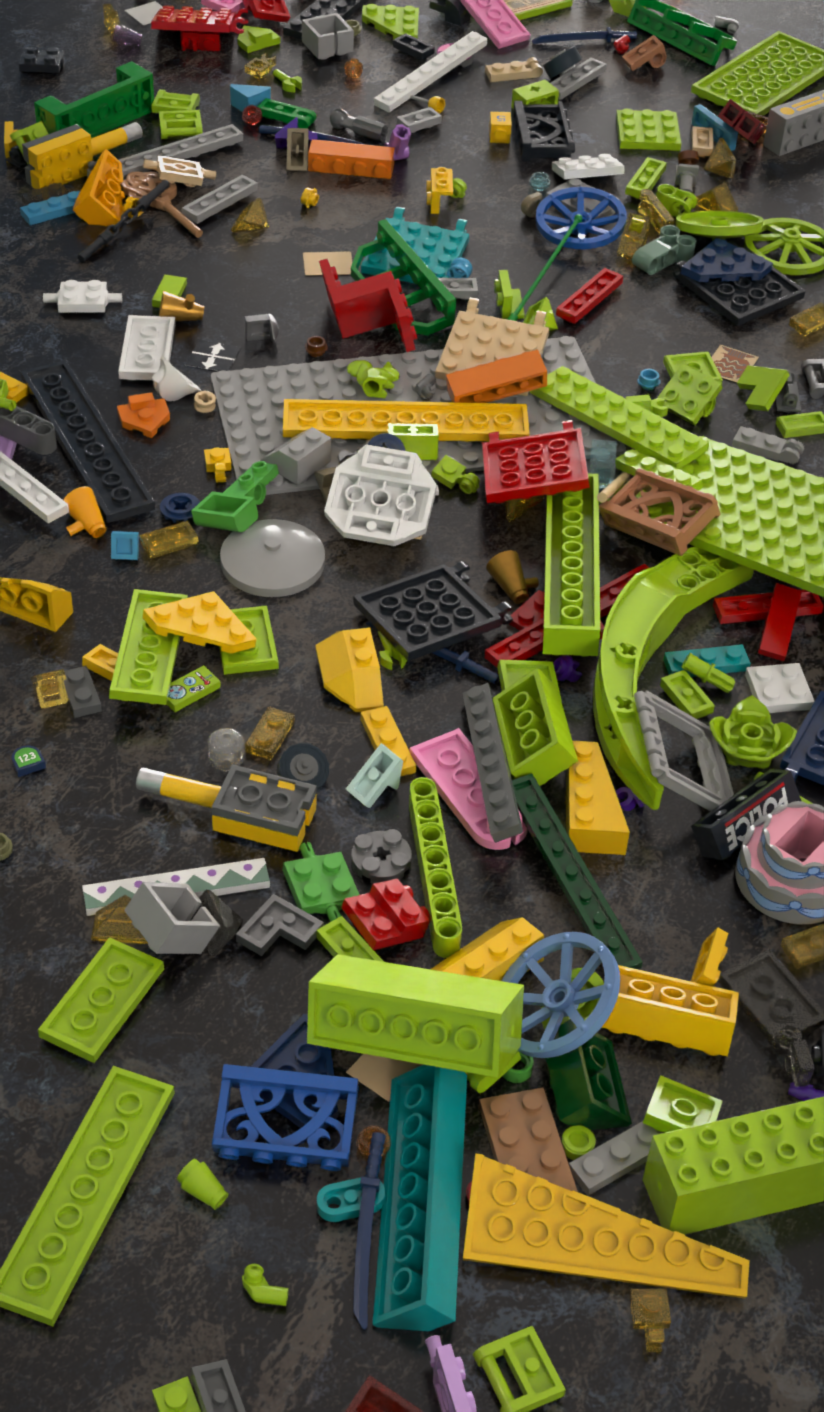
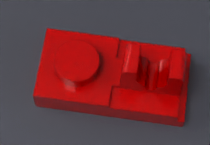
[180,31,220,51]

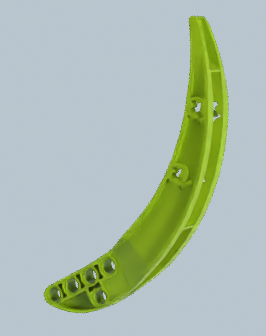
[593,547,754,810]

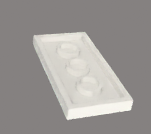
[118,315,175,381]

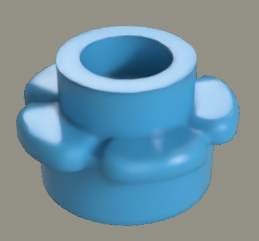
[637,369,661,390]

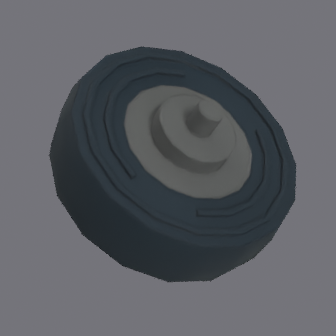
[277,743,329,791]

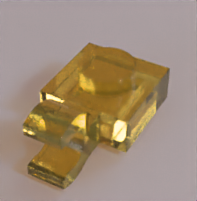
[630,1288,671,1352]

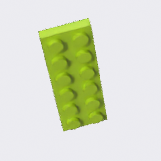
[109,589,188,705]

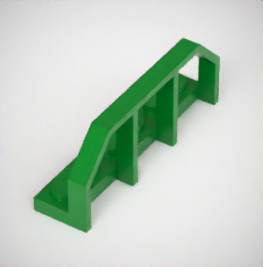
[627,0,737,66]
[351,219,456,336]

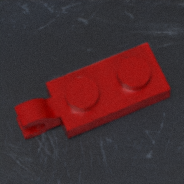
[509,590,544,631]

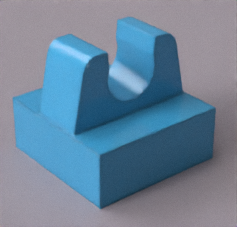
[111,531,139,560]

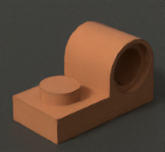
[622,35,667,71]

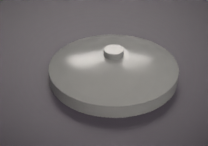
[220,519,325,597]

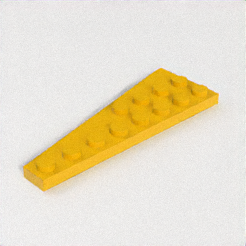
[463,1153,750,1299]

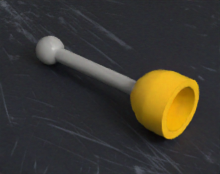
[410,95,445,113]

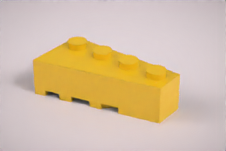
[566,741,630,855]

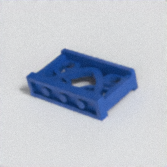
[212,1064,359,1171]

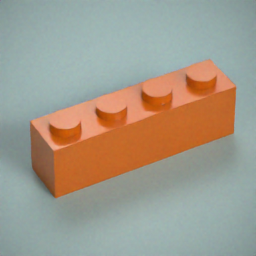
[308,139,395,179]
[446,349,547,403]

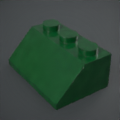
[545,1019,632,1130]

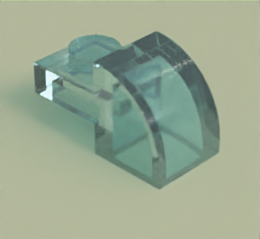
[588,439,617,489]

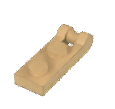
[485,57,543,82]

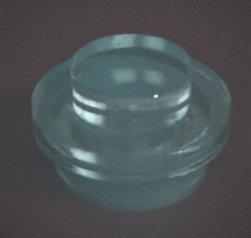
[529,172,550,191]

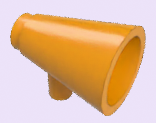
[63,486,106,538]

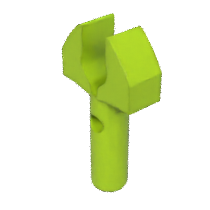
[273,69,302,92]
[378,631,407,670]

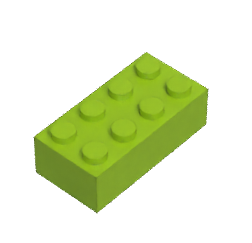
[492,668,578,786]

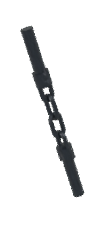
[77,180,170,262]

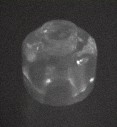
[207,728,245,771]

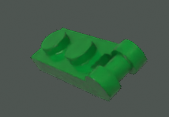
[257,98,317,129]

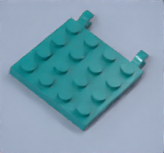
[361,207,469,283]

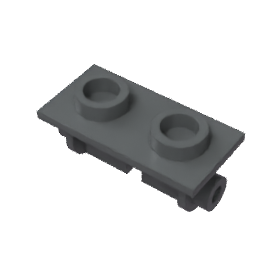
[775,370,801,413]

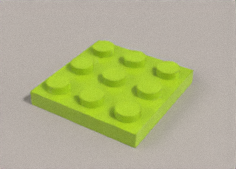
[616,109,682,151]

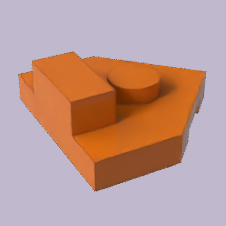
[117,392,170,438]

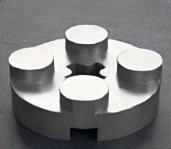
[351,829,412,884]

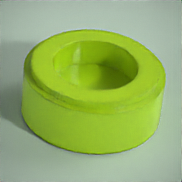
[561,1125,596,1160]

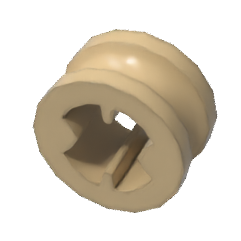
[194,391,216,413]

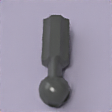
[330,109,388,143]

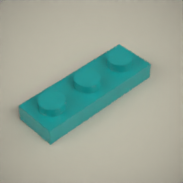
[663,644,751,677]

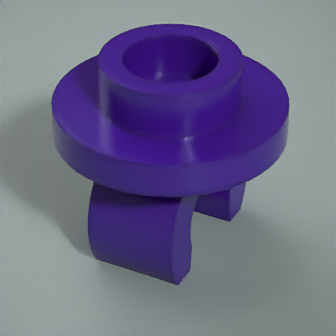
[553,655,582,682]
[615,787,644,811]

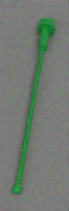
[507,214,583,321]

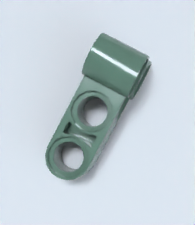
[632,225,696,275]

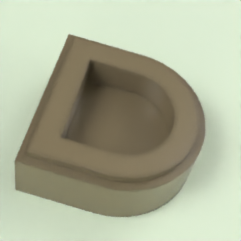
[521,192,543,218]

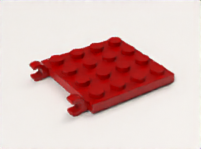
[151,6,249,34]
[482,420,590,503]

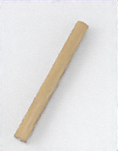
[597,472,632,503]

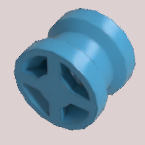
[447,257,473,278]

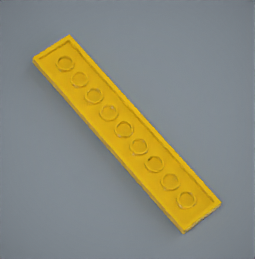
[283,399,530,442]

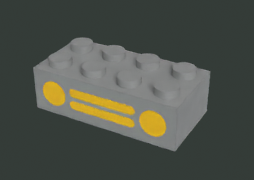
[763,90,824,156]

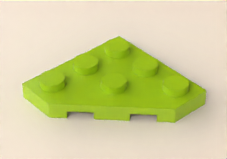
[362,4,419,39]

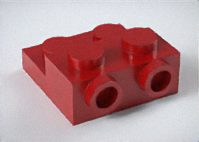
[242,0,291,23]
[341,878,430,950]

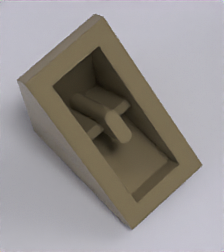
[286,128,309,172]

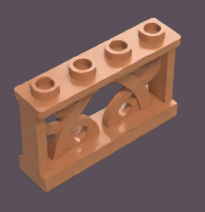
[599,468,721,556]

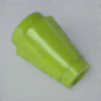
[177,1159,229,1210]

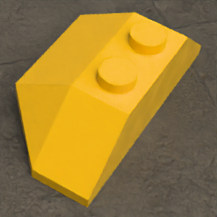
[315,628,384,712]

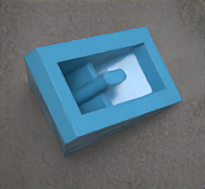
[230,84,271,116]

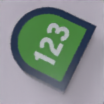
[12,745,46,777]

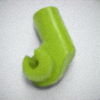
[242,1264,289,1306]

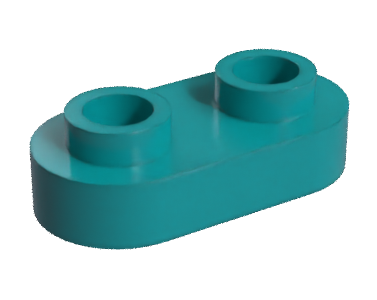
[317,1177,385,1222]

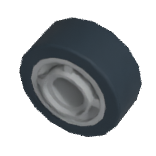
[543,46,582,79]

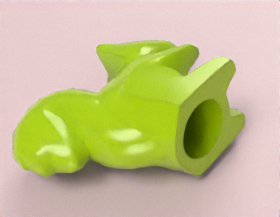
[347,360,400,398]

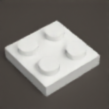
[745,663,815,713]

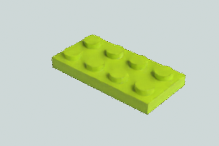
[38,937,164,1063]

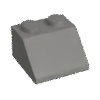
[260,427,331,485]

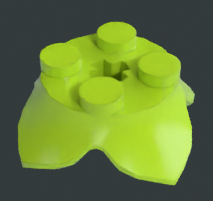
[709,695,797,769]

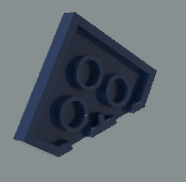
[681,238,773,282]
[251,1014,338,1130]

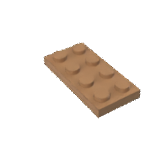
[479,1088,578,1192]

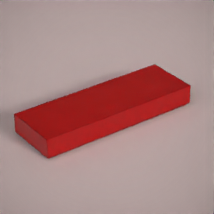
[758,583,802,661]

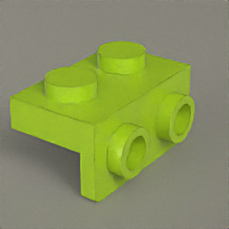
[494,270,525,319]

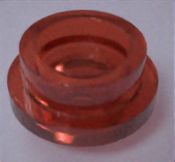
[242,105,263,125]

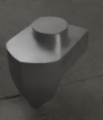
[245,314,279,342]

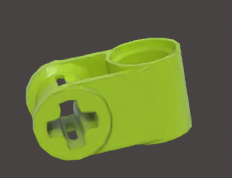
[654,184,697,217]

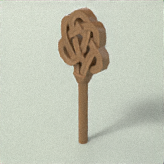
[121,172,203,238]

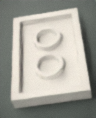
[552,154,624,179]

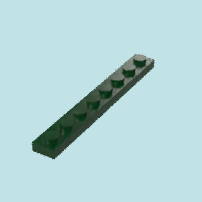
[512,773,643,970]

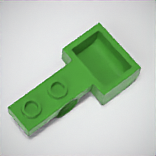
[191,461,279,532]

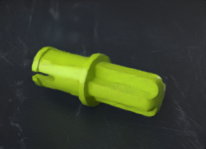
[681,653,735,693]

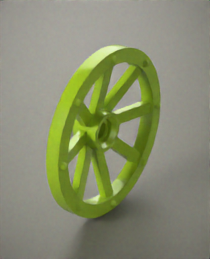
[744,218,824,275]

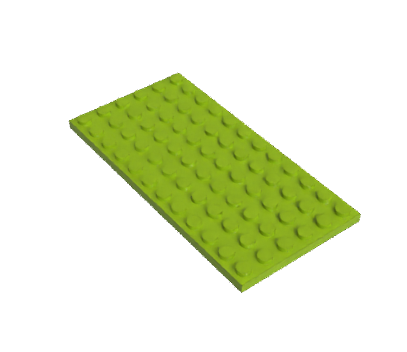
[600,436,824,597]

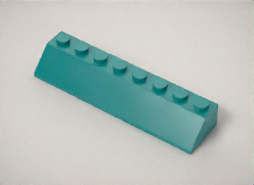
[373,1064,467,1331]

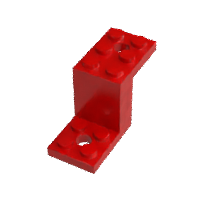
[319,258,417,352]

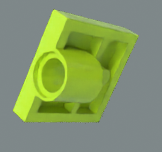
[657,363,723,426]

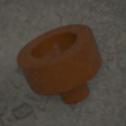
[678,150,699,165]

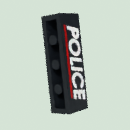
[691,769,802,860]

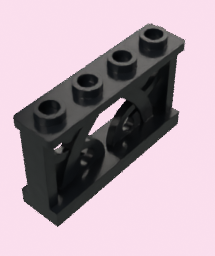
[513,101,575,162]

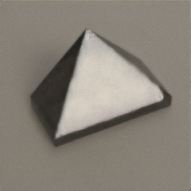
[191,889,243,956]

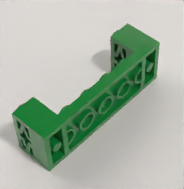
[34,61,154,138]

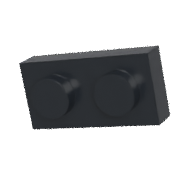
[393,33,435,60]

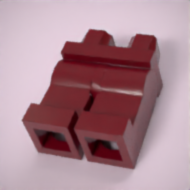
[718,99,766,144]

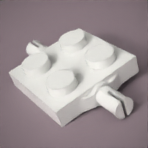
[43,280,122,313]

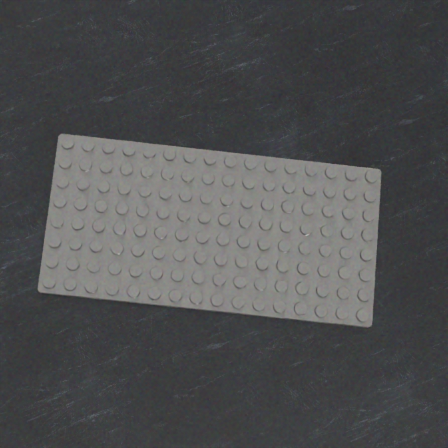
[211,336,626,495]

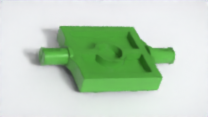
[283,842,360,922]

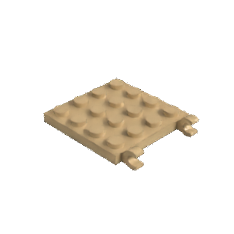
[435,298,549,396]

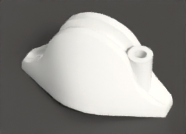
[152,355,201,401]

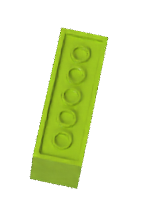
[307,954,524,1078]
[642,1097,824,1235]

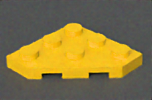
[142,591,256,654]

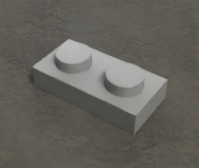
[397,107,442,133]
[438,278,478,300]

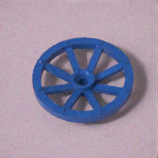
[536,187,627,249]

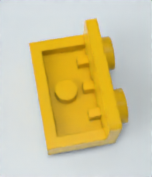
[426,167,453,214]

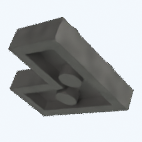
[236,894,324,956]

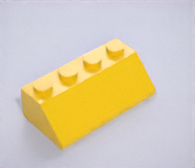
[430,917,544,981]
[601,965,739,1057]

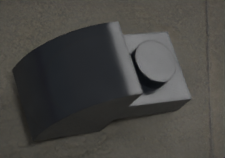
[429,0,471,26]

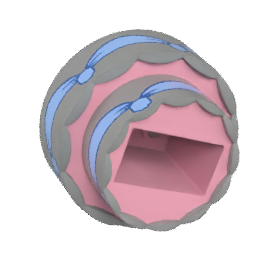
[735,801,824,924]

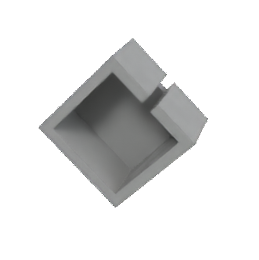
[302,13,354,59]
[124,882,220,954]

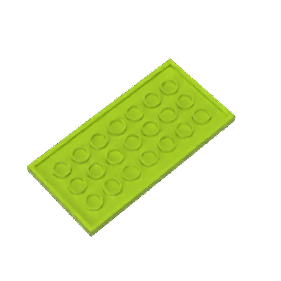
[691,31,824,119]

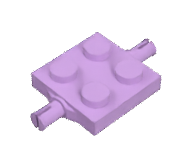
[425,1335,477,1412]

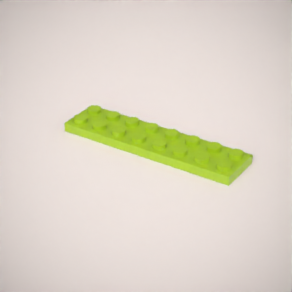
[530,366,709,470]
[0,1066,175,1326]

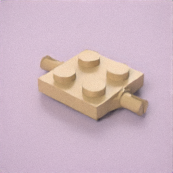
[143,156,216,187]

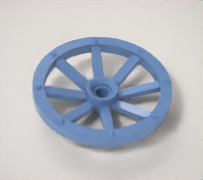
[502,932,620,1058]

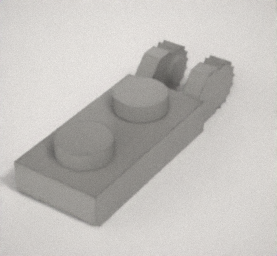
[732,426,805,464]

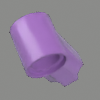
[384,124,411,161]

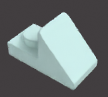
[346,743,403,808]

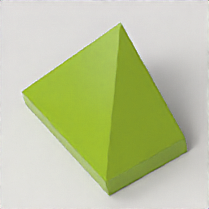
[523,297,558,331]

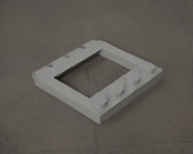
[634,690,734,811]

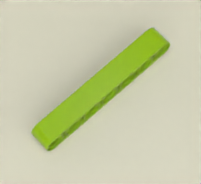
[409,777,462,958]

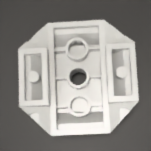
[324,445,437,546]

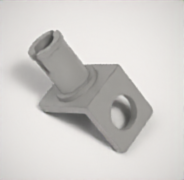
[675,164,699,198]

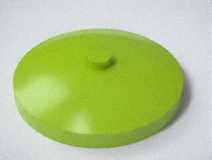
[676,211,764,241]

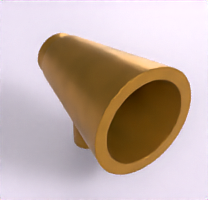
[159,291,204,321]
[486,550,539,604]

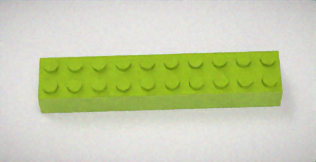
[543,473,600,657]

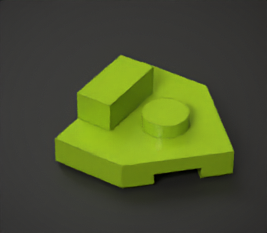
[237,26,280,53]

